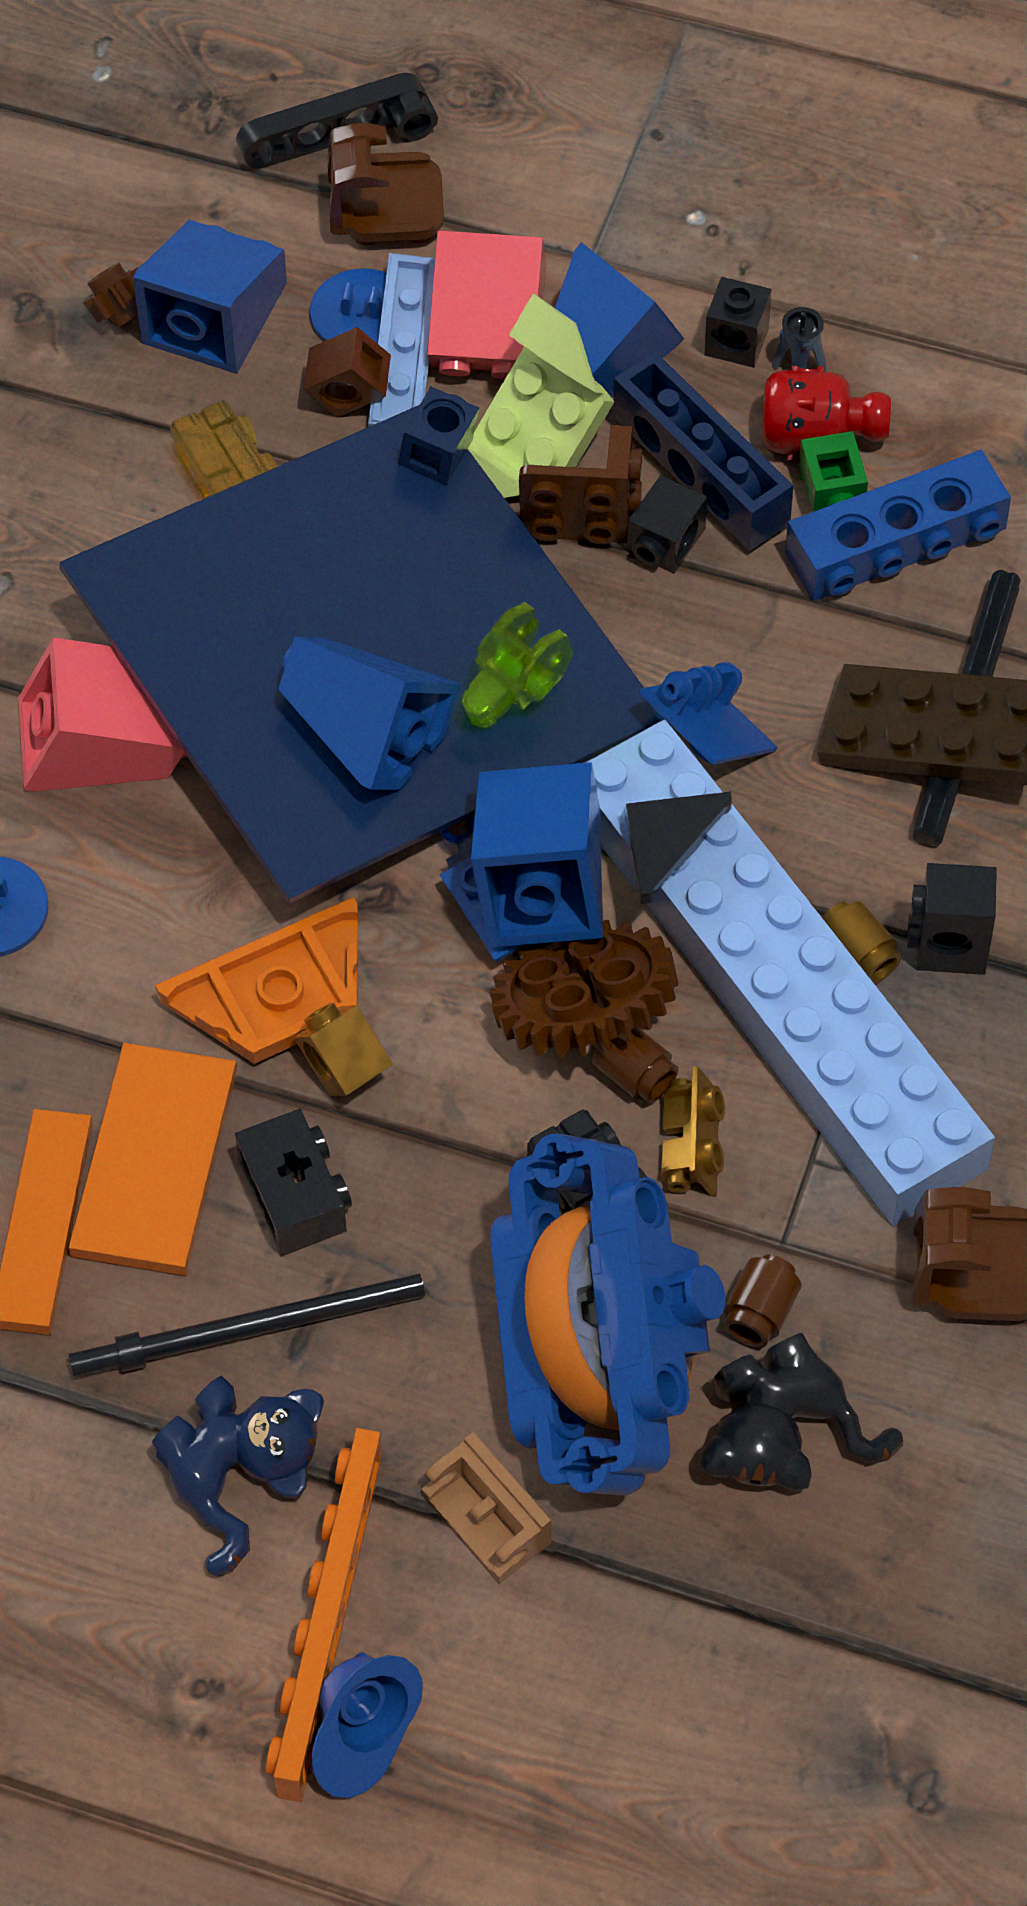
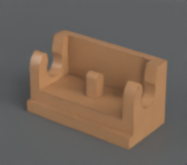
[422,1432,551,1584]

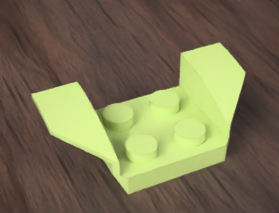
[468,294,614,498]

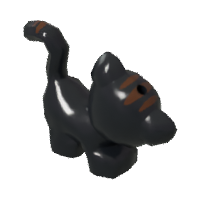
[700,1333,903,1491]

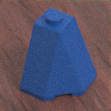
[555,242,684,397]
[278,636,461,790]

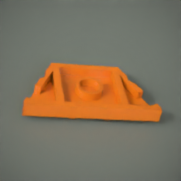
[155,897,358,1064]

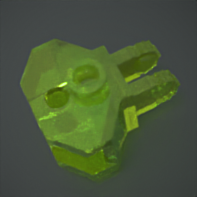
[461,602,574,729]

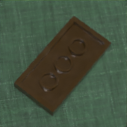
[817,664,1027,785]

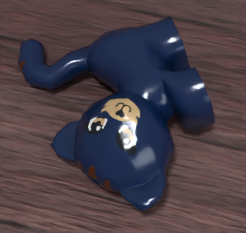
[152,1376,325,1577]

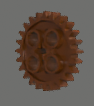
[489,920,679,1058]

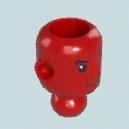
[762,366,891,464]

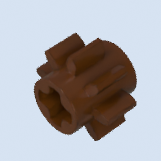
[84,262,138,328]

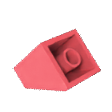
[427,231,547,380]
[18,637,187,792]

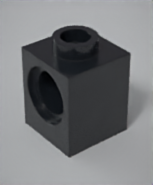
[704,276,772,368]
[627,475,707,574]

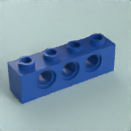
[785,449,1011,601]

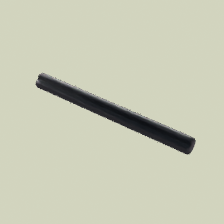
[913,569,1021,847]

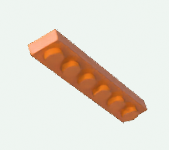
[266,1428,383,1802]

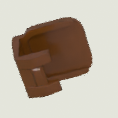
[327,123,444,245]
[913,1187,1027,1321]

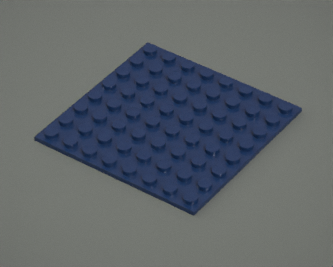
[59,405,661,904]

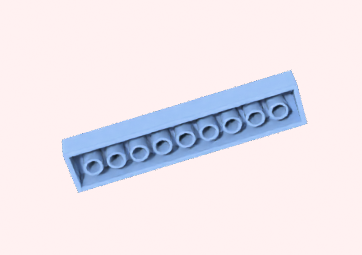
[586,719,995,1226]

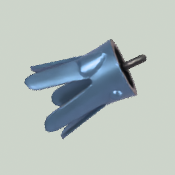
[772,307,826,372]

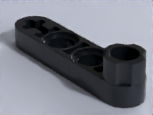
[236,73,438,168]

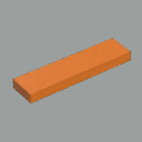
[0,1109,93,1335]

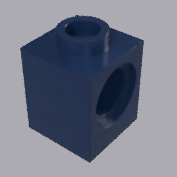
[398,386,479,486]

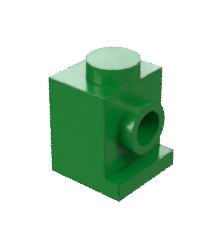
[798,431,868,512]

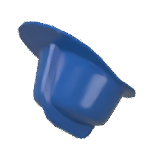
[312,1652,423,1798]

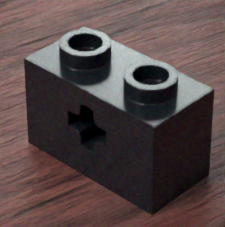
[235,1108,352,1257]

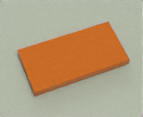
[69,1043,237,1276]

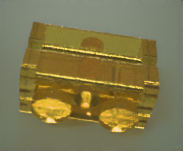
[170,400,277,499]

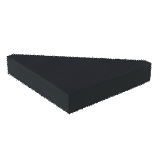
[626,791,732,904]

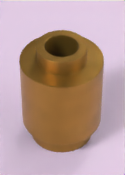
[822,901,902,984]

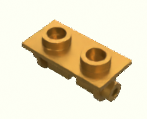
[661,1066,725,1197]

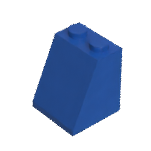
[133,219,287,374]
[471,762,603,947]

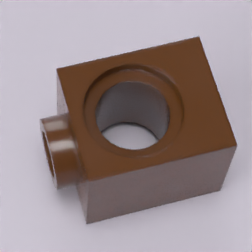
[303,327,391,417]

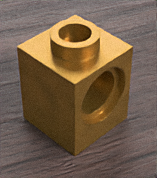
[293,1002,393,1096]

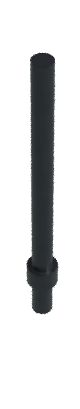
[69,1273,425,1377]

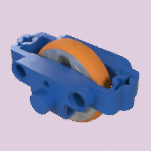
[490,1133,725,1496]

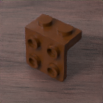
[519,425,642,544]

